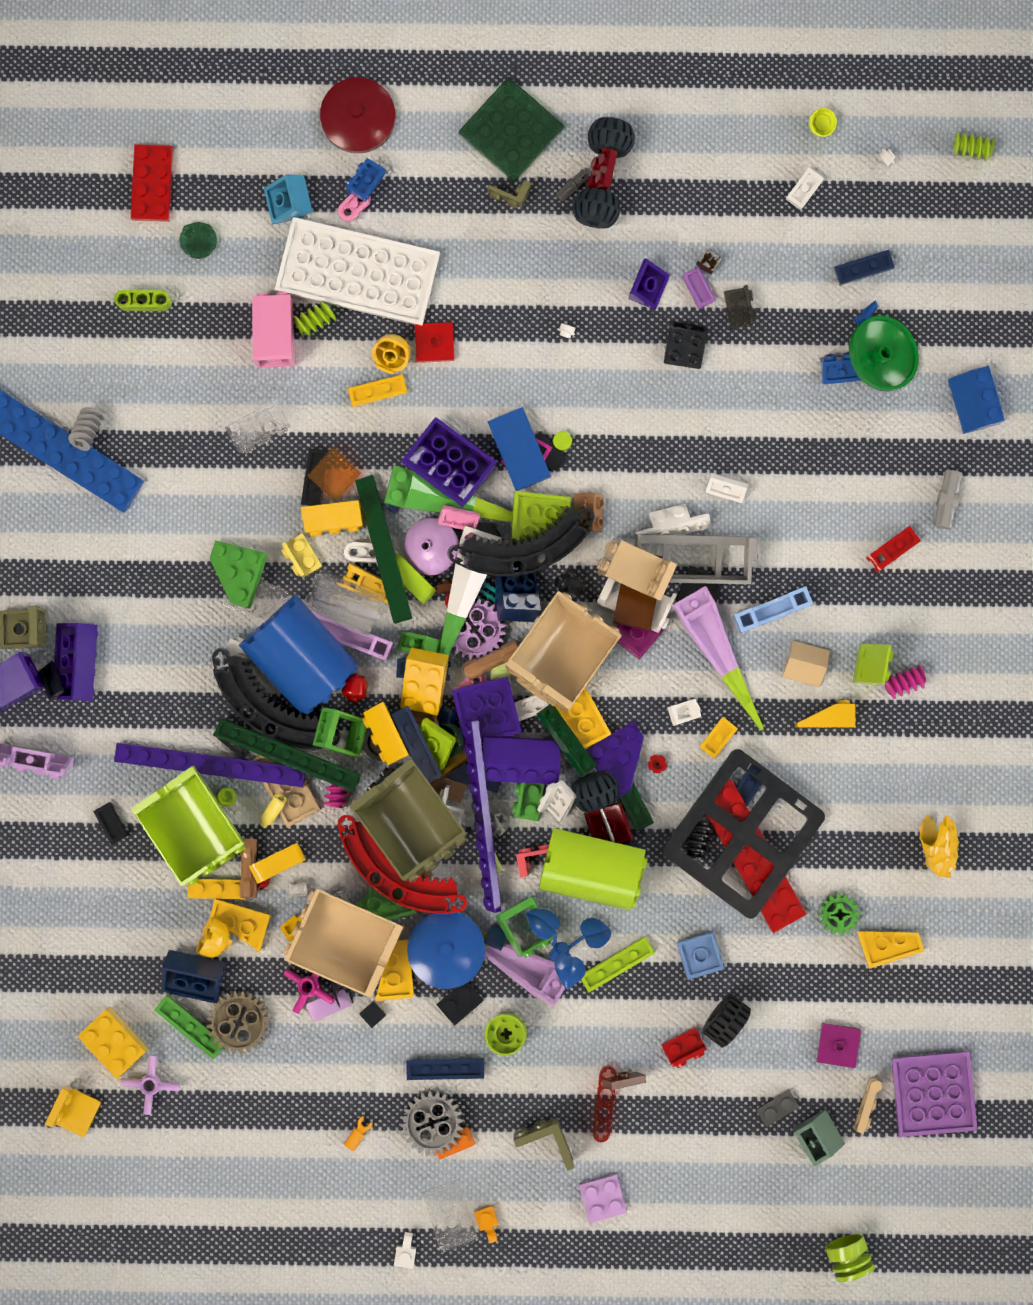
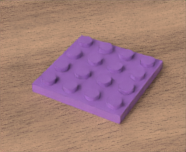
[891,1051,977,1137]

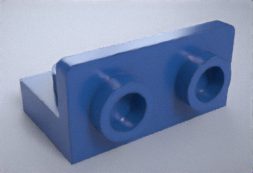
[346,158,386,202]
[819,352,861,385]

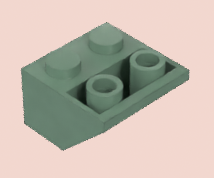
[792,1109,845,1167]

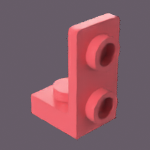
[516,844,549,878]

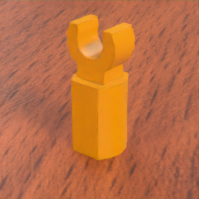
[343,1116,373,1151]

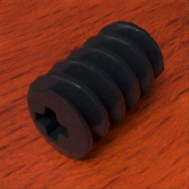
[683,821,714,861]

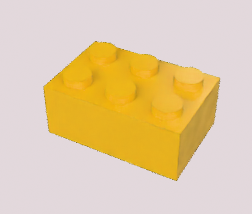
[400,647,449,716]
[77,1007,149,1079]

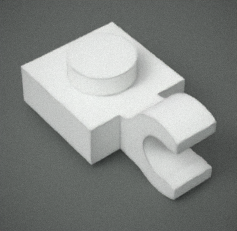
[394,1232,416,1269]

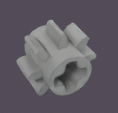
[490,812,509,837]

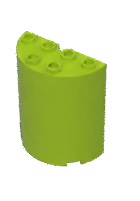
[131,766,246,886]
[539,828,648,911]

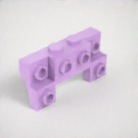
[0,744,75,779]

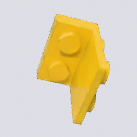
[45,1085,101,1137]

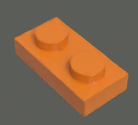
[437,1126,475,1160]

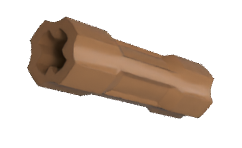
[462,640,518,681]
[240,839,257,899]

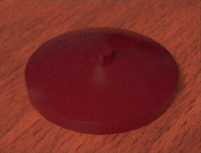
[320,77,396,153]

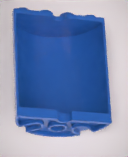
[238,594,358,715]

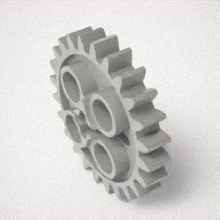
[401,1091,464,1156]

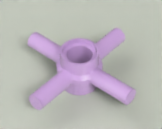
[120,1055,180,1115]

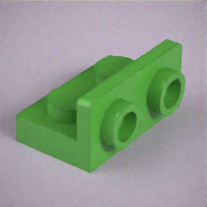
[512,783,544,821]

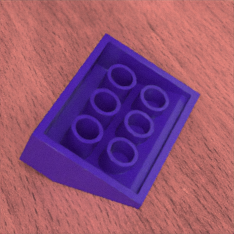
[401,417,497,508]

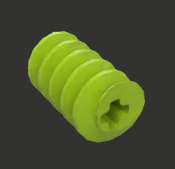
[952,132,995,162]
[294,301,337,338]

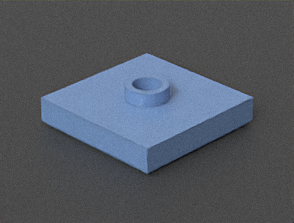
[676,931,725,980]

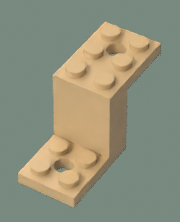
[596,538,677,600]

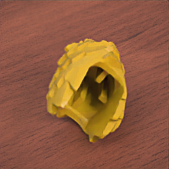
[920,814,959,878]

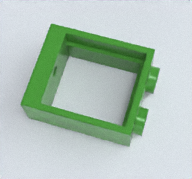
[313,707,367,758]
[495,896,554,958]

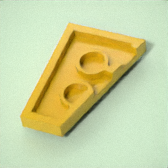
[209,899,271,953]
[856,931,924,969]
[375,939,414,1001]

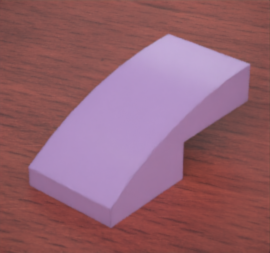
[305,989,351,1022]

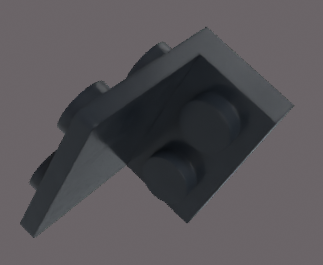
[664,320,708,369]

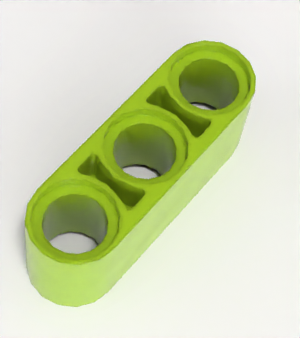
[114,290,172,311]
[396,553,437,605]

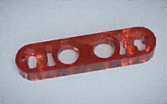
[592,1065,617,1143]

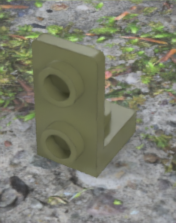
[487,180,531,208]

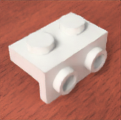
[537,780,577,822]

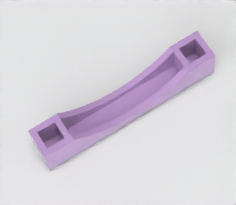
[284,600,394,662]

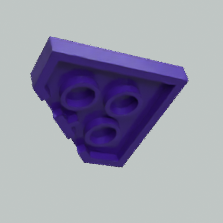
[586,721,644,798]

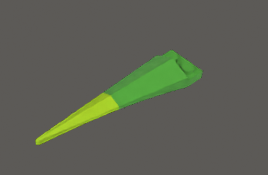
[384,466,512,522]

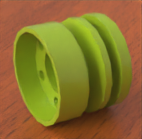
[485,1012,528,1056]
[825,1234,875,1282]

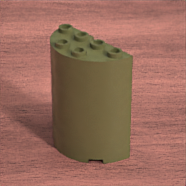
[349,759,467,882]

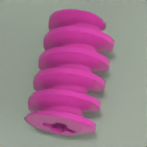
[884,665,926,699]
[323,784,349,809]

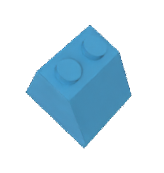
[264,174,313,224]

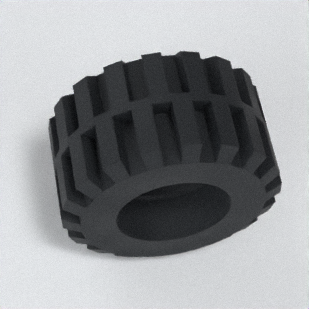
[703,994,751,1048]

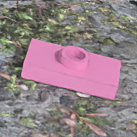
[437,505,480,530]

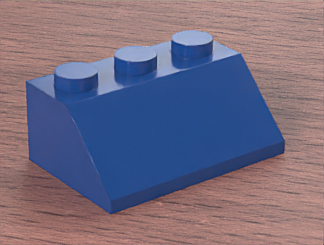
[948,366,1005,434]

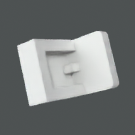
[668,699,701,726]

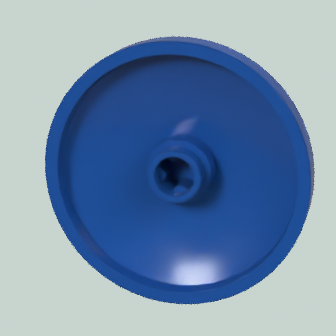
[407,912,485,989]

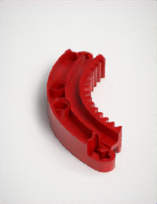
[338,815,468,913]

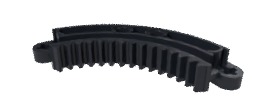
[447,506,595,576]
[212,647,341,749]

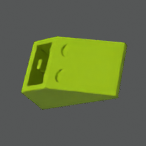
[853,644,894,686]

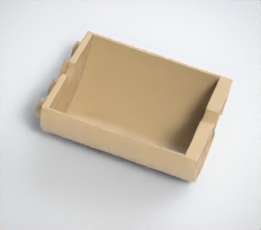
[505,591,622,711]
[283,888,403,998]

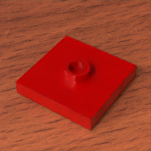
[415,322,454,363]

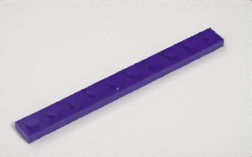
[462,719,501,913]
[114,743,306,788]

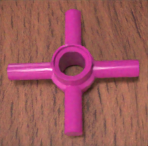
[284,969,335,1014]

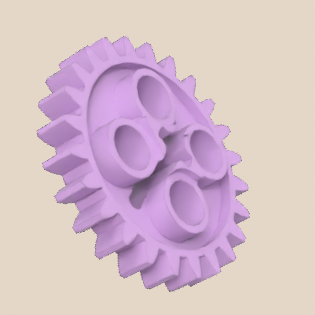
[452,598,506,660]

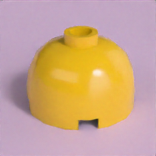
[371,334,411,374]
[197,918,232,958]

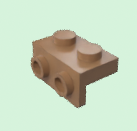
[574,493,604,533]

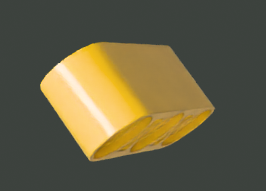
[249,843,306,884]

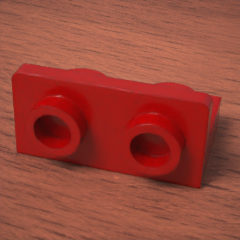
[661,1027,707,1068]

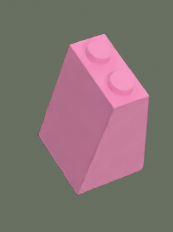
[252,292,296,368]

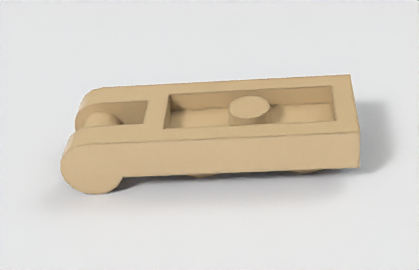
[854,1078,882,1134]

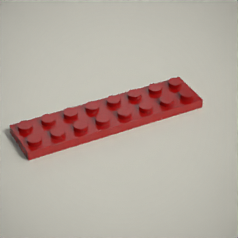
[707,779,807,933]

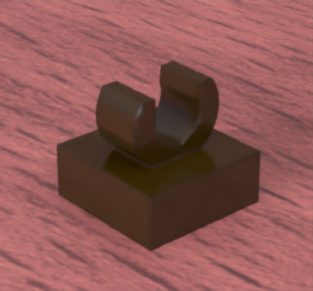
[696,248,722,275]

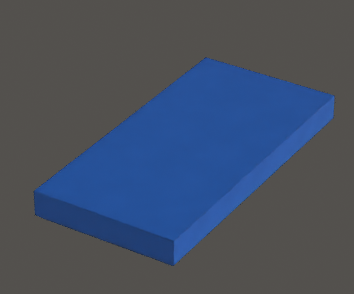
[487,407,551,491]

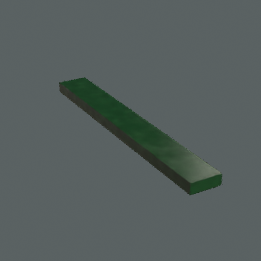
[355,475,413,624]
[213,718,362,793]

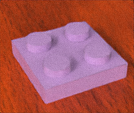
[579,1174,627,1223]

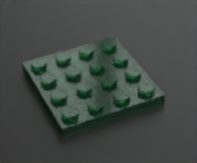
[458,76,565,183]

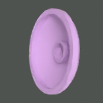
[404,518,459,575]

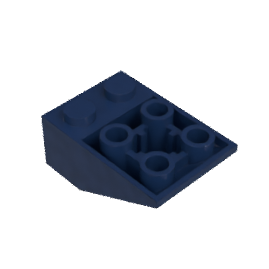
[495,561,541,622]

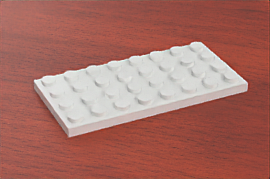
[275,217,440,326]

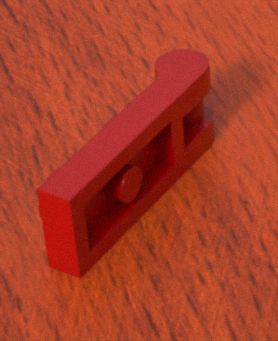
[866,526,921,573]

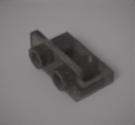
[723,285,757,330]

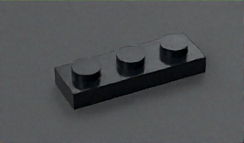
[301,448,328,506]

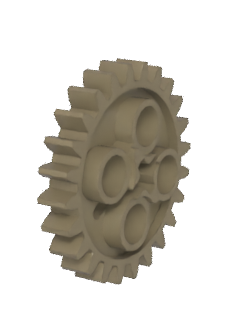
[206,991,270,1055]

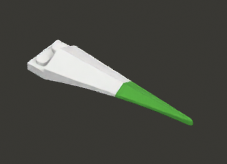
[439,526,502,655]

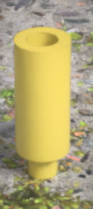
[260,793,287,828]

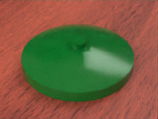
[849,316,919,392]

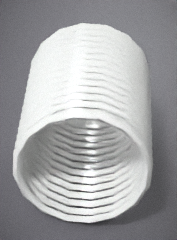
[287,882,309,898]

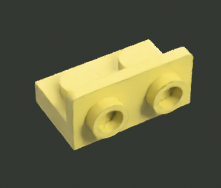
[281,533,322,578]

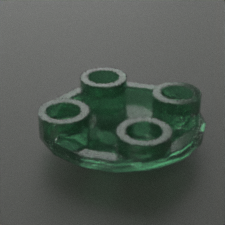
[179,222,217,259]

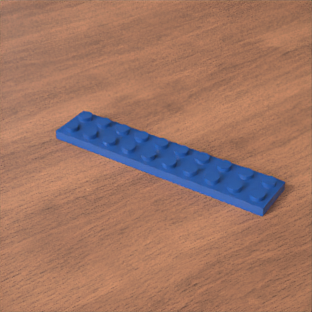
[0,390,145,513]

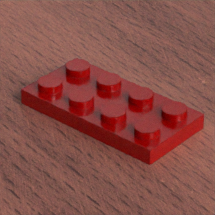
[131,144,173,222]

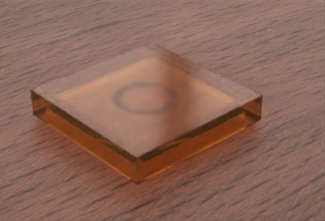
[307,447,361,501]

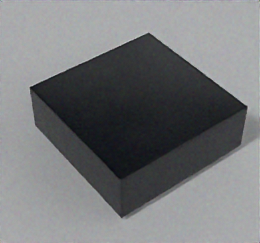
[359,1000,386,1028]

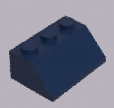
[161,950,225,1004]

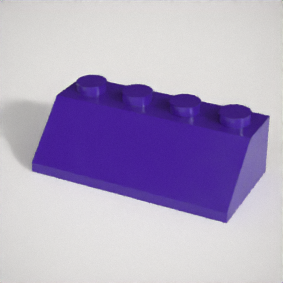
[54,623,98,701]
[482,736,560,784]

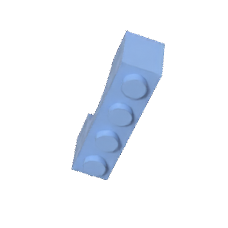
[732,586,813,634]

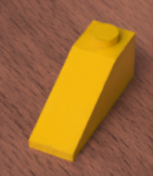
[795,700,855,728]

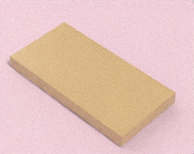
[251,755,321,828]

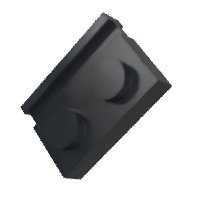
[436,982,484,1026]

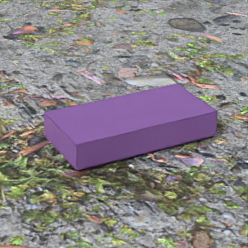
[682,267,716,310]

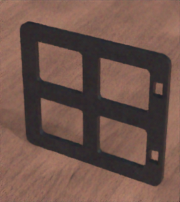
[662,749,825,919]

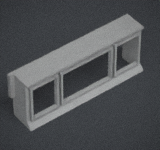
[635,534,757,584]

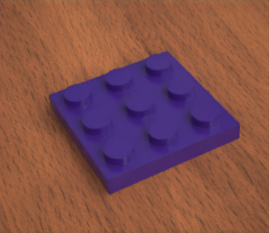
[452,676,522,745]

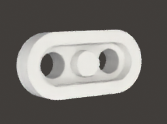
[344,542,377,563]

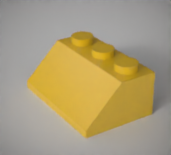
[301,500,364,537]
[362,702,410,765]

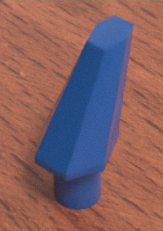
[854,300,878,325]

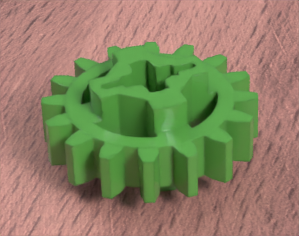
[817,893,861,936]

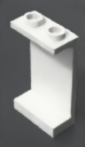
[596,578,677,633]

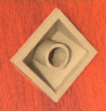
[782,640,829,687]

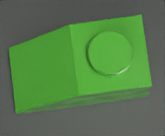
[397,631,441,653]

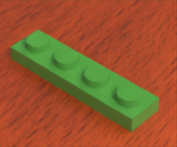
[154,994,224,1060]

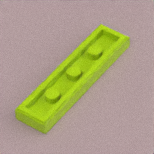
[581,936,655,992]

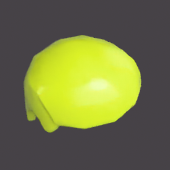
[808,108,837,137]

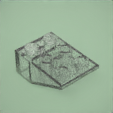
[223,580,291,623]

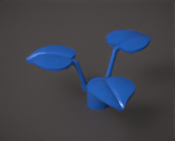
[525,909,611,990]

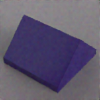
[629,258,670,310]

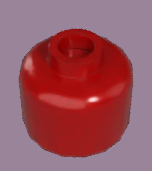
[341,674,368,703]

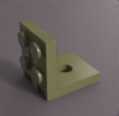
[0,606,48,649]
[513,1117,575,1171]

